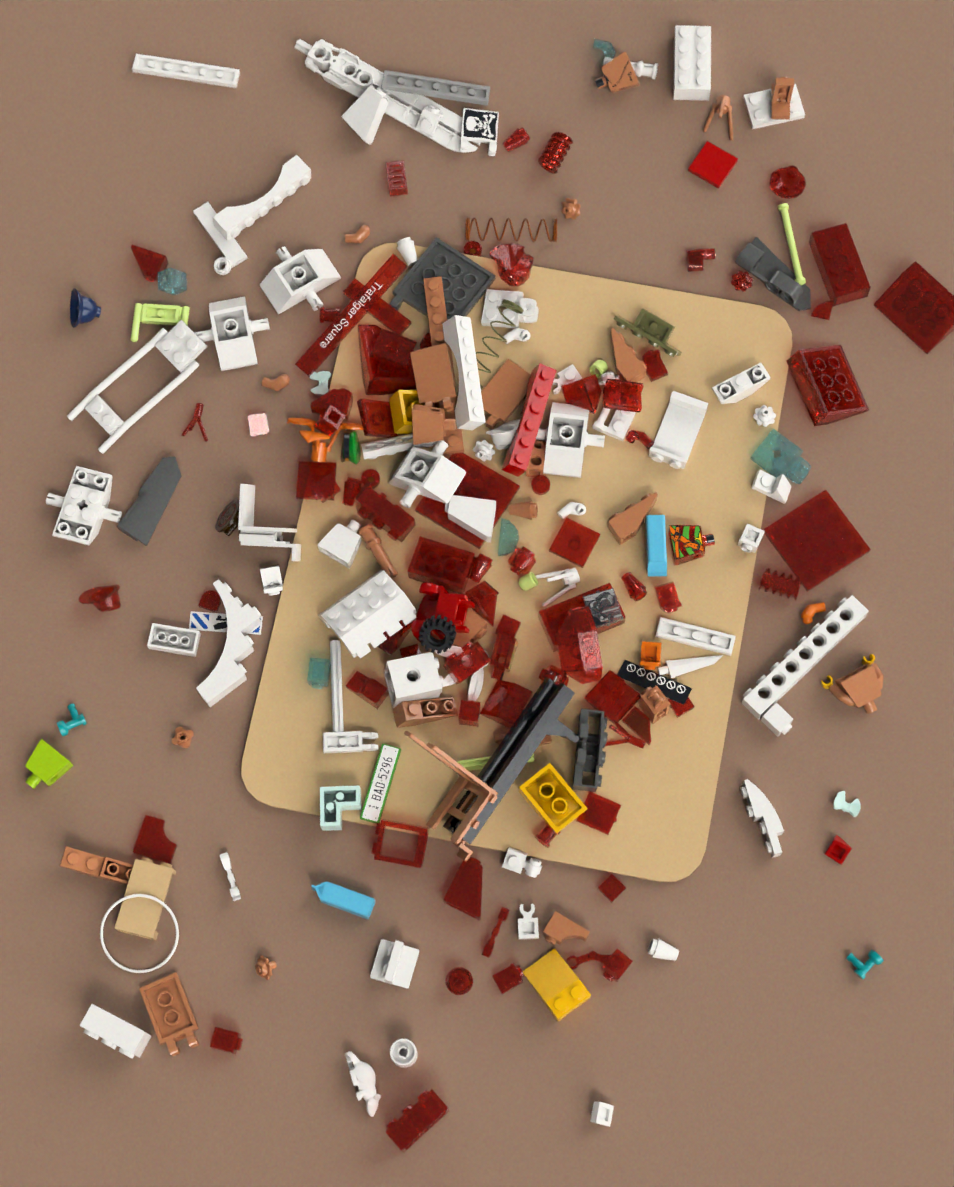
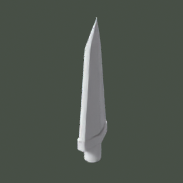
[658,655,723,678]

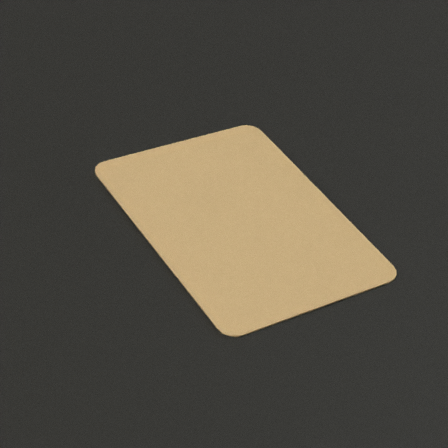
[241,243,792,882]

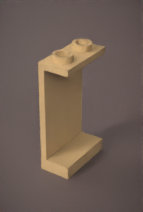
[115,857,176,941]

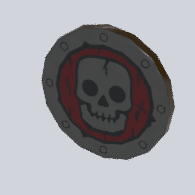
[215,499,239,536]

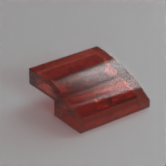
[584,670,641,725]

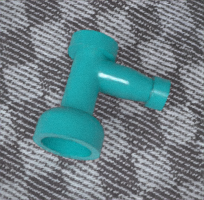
[57,704,87,737]
[846,950,884,980]

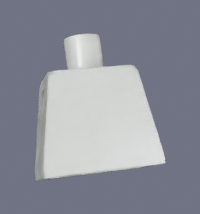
[318,520,362,569]

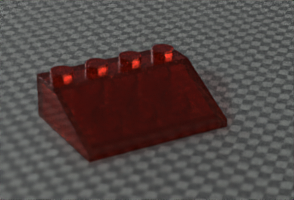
[874,261,954,354]
[787,345,869,426]

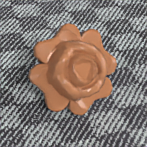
[561,198,581,220]
[255,955,277,980]

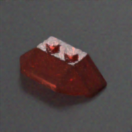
[555,606,603,684]

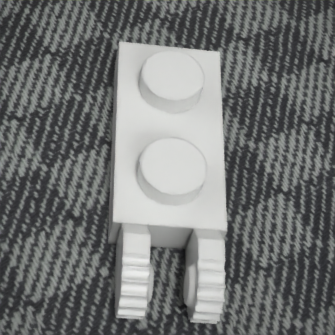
[323,731,378,753]

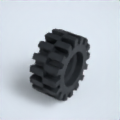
[419,615,456,654]

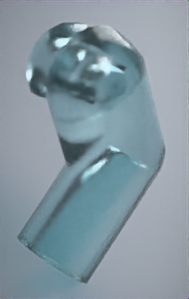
[593,39,616,58]

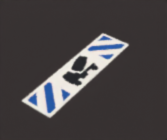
[189,611,263,635]

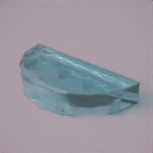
[498,519,519,556]

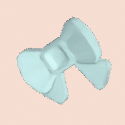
[310,371,332,396]
[833,791,861,817]

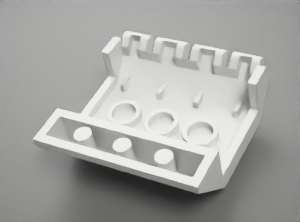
[318,570,417,659]

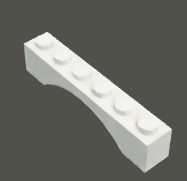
[213,155,311,240]
[442,315,485,430]

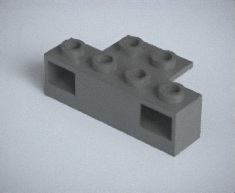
[572,709,608,792]

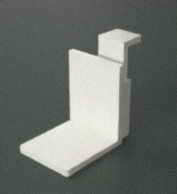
[238,484,301,561]

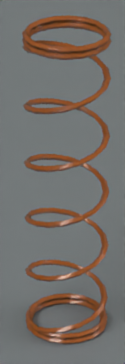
[465,217,557,242]

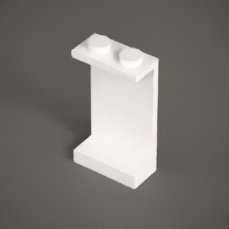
[649,391,708,469]

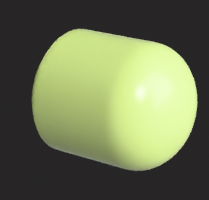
[589,360,608,378]
[518,572,538,591]

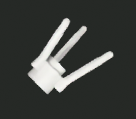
[536,567,580,607]

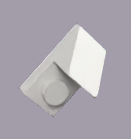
[751,470,791,504]

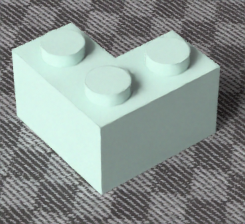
[320,786,362,831]

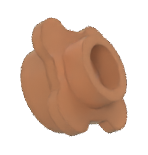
[172,727,194,748]

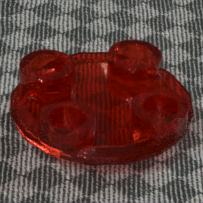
[770,165,806,199]

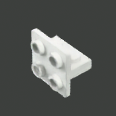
[370,939,419,989]

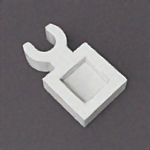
[552,364,583,395]
[518,904,539,940]

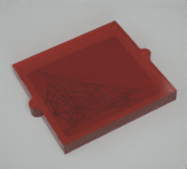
[577,791,621,835]

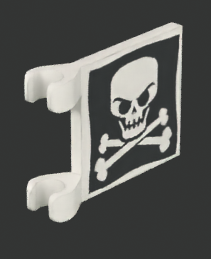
[460,108,499,156]

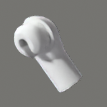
[503,328,530,344]
[557,502,586,520]

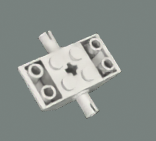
[260,246,341,314]
[195,296,270,371]
[536,402,605,478]
[389,440,466,508]
[46,466,122,545]

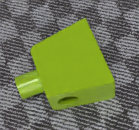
[25,739,73,789]

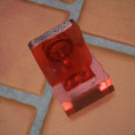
[654,581,682,613]

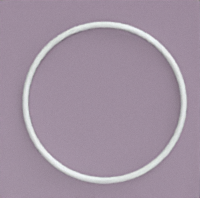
[100,894,179,973]

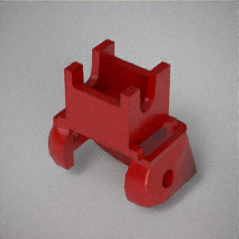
[411,582,475,643]

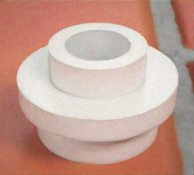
[214,257,232,275]

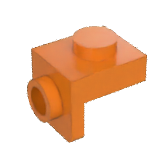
[639,641,662,670]

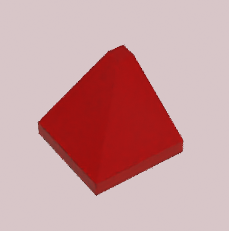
[825,835,852,865]

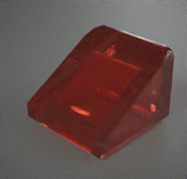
[247,412,270,437]

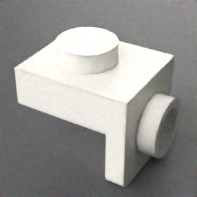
[416,105,443,136]
[737,524,765,553]
[260,565,283,596]

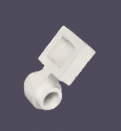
[502,847,542,877]

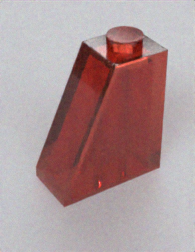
[443,857,483,921]

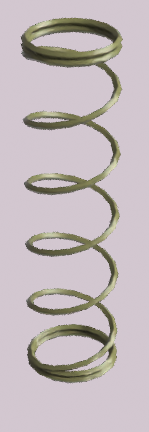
[475,299,524,390]

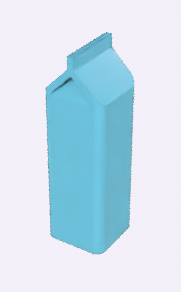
[645,515,667,577]
[311,881,376,920]

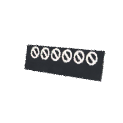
[617,660,692,705]

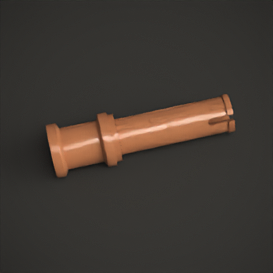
[357,524,398,579]

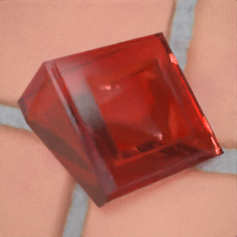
[399,643,421,658]

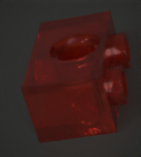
[443,641,491,684]

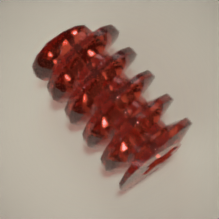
[538,132,573,174]
[758,568,801,601]

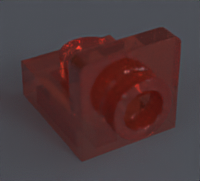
[642,349,668,382]
[310,474,341,503]
[601,949,633,982]
[492,963,525,994]

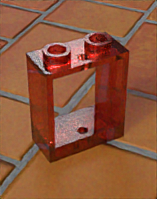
[372,819,430,868]

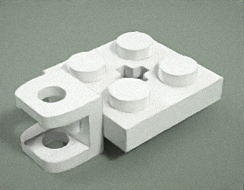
[481,289,539,328]

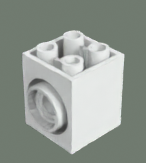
[384,652,444,708]

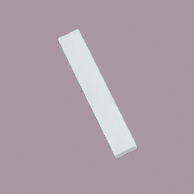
[132,54,240,88]

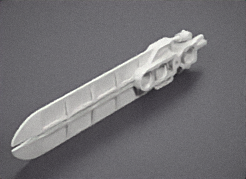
[294,39,481,153]

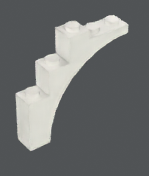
[196,579,261,707]

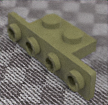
[614,309,682,357]

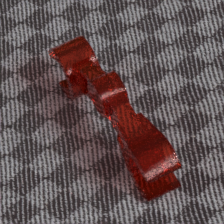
[482,907,510,958]
[567,951,619,970]

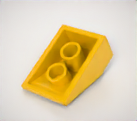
[389,390,440,434]
[519,763,588,834]
[522,948,591,1022]

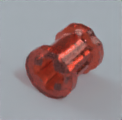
[320,307,340,324]
[534,823,560,848]

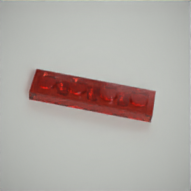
[343,279,411,337]

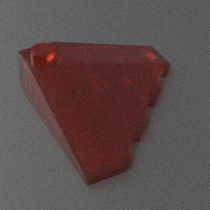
[358,325,417,395]

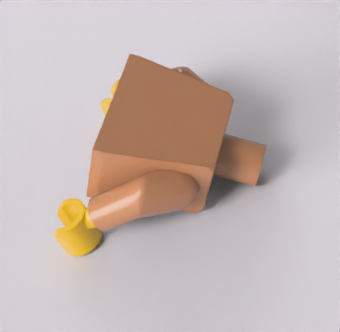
[821,654,884,714]

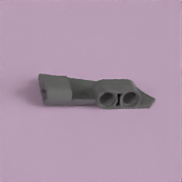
[735,237,811,311]
[117,457,182,546]

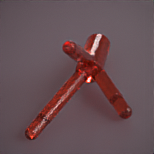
[182,403,208,441]
[605,721,646,749]

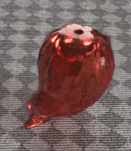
[490,244,534,287]

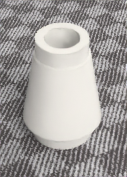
[397,237,417,266]
[648,938,679,961]

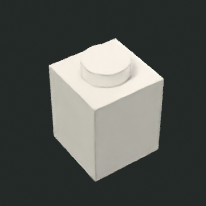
[761,703,793,737]

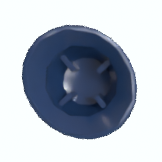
[70,288,101,328]

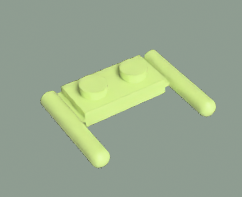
[130,303,190,342]

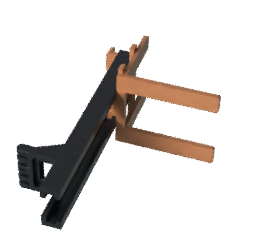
[404,677,579,861]

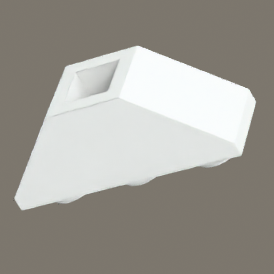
[712,363,771,404]

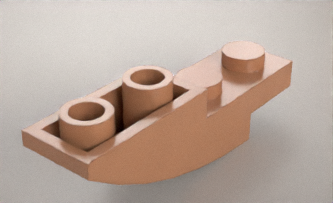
[59,846,133,885]

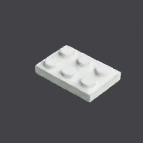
[743,84,805,129]

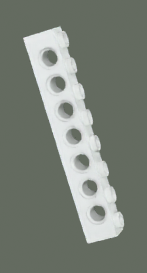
[742,595,869,720]

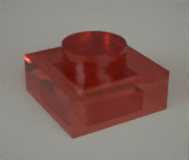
[495,615,521,641]

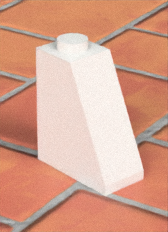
[341,85,388,145]
[445,495,496,543]

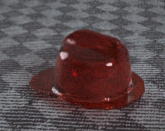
[79,584,121,612]

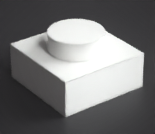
[590,1101,614,1126]

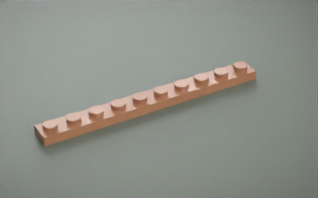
[423,276,464,455]

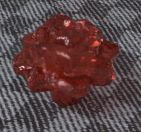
[731,271,753,292]

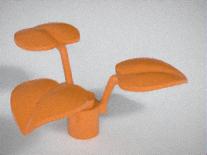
[287,418,373,462]

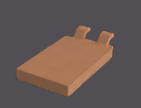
[410,343,457,412]
[481,359,531,430]
[139,972,199,1056]

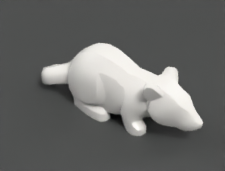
[345,1051,381,1117]

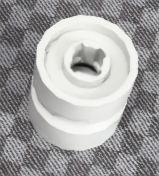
[390,1039,418,1068]

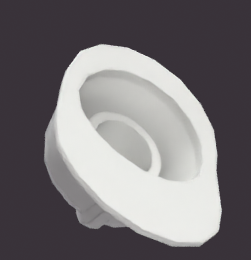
[486,419,521,450]

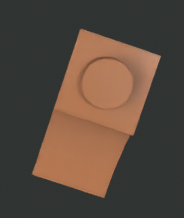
[543,911,590,945]

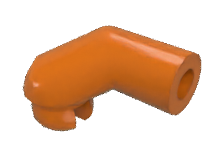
[801,602,826,624]

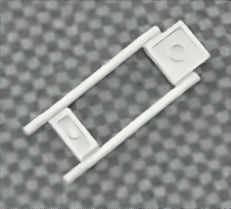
[67,320,208,454]

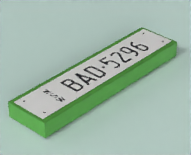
[360,744,401,824]

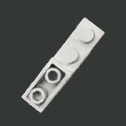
[740,779,784,858]

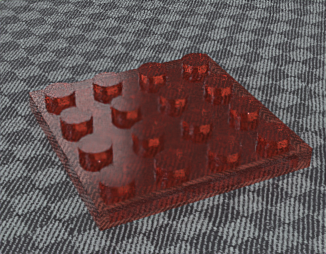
[415,453,520,549]
[763,490,871,592]

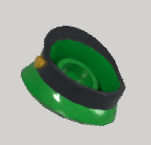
[341,431,361,464]

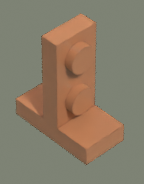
[771,77,794,120]

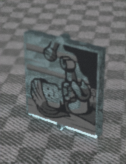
[583,588,624,629]

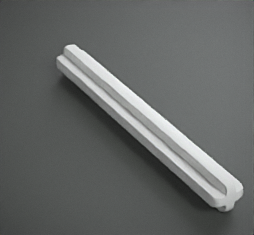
[330,640,344,732]

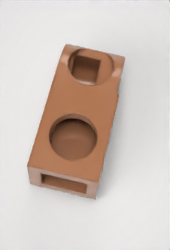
[526,440,546,478]

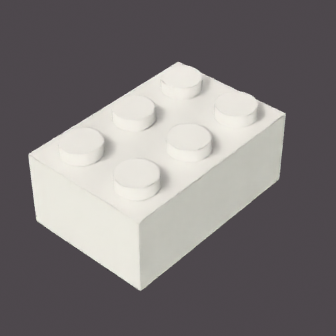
[80,1004,151,1059]

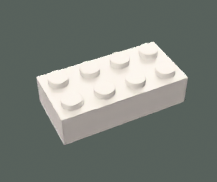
[147,623,201,657]

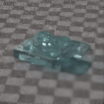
[750,429,811,484]

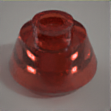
[446,967,473,995]

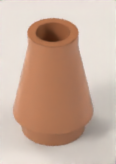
[509,501,538,520]

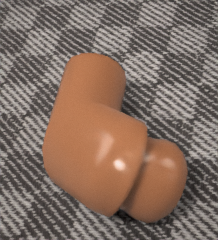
[345,225,370,243]
[262,374,290,391]

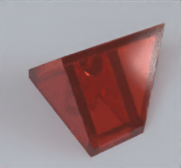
[561,374,602,414]
[465,581,499,626]

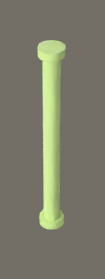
[778,203,806,285]

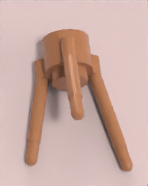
[703,95,733,140]

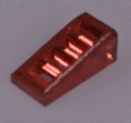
[386,160,408,196]

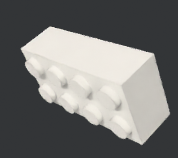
[673,25,711,101]

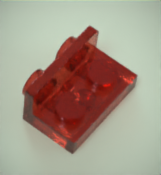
[603,379,644,413]

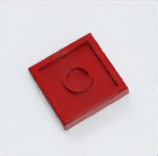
[688,141,738,189]

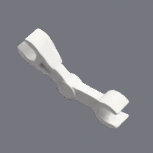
[220,852,241,901]

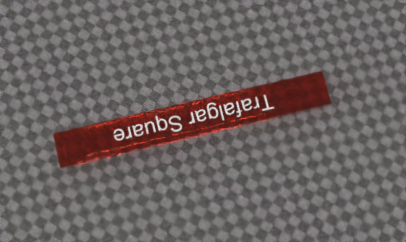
[295,254,408,377]

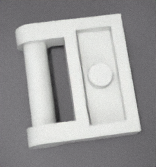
[592,394,638,441]

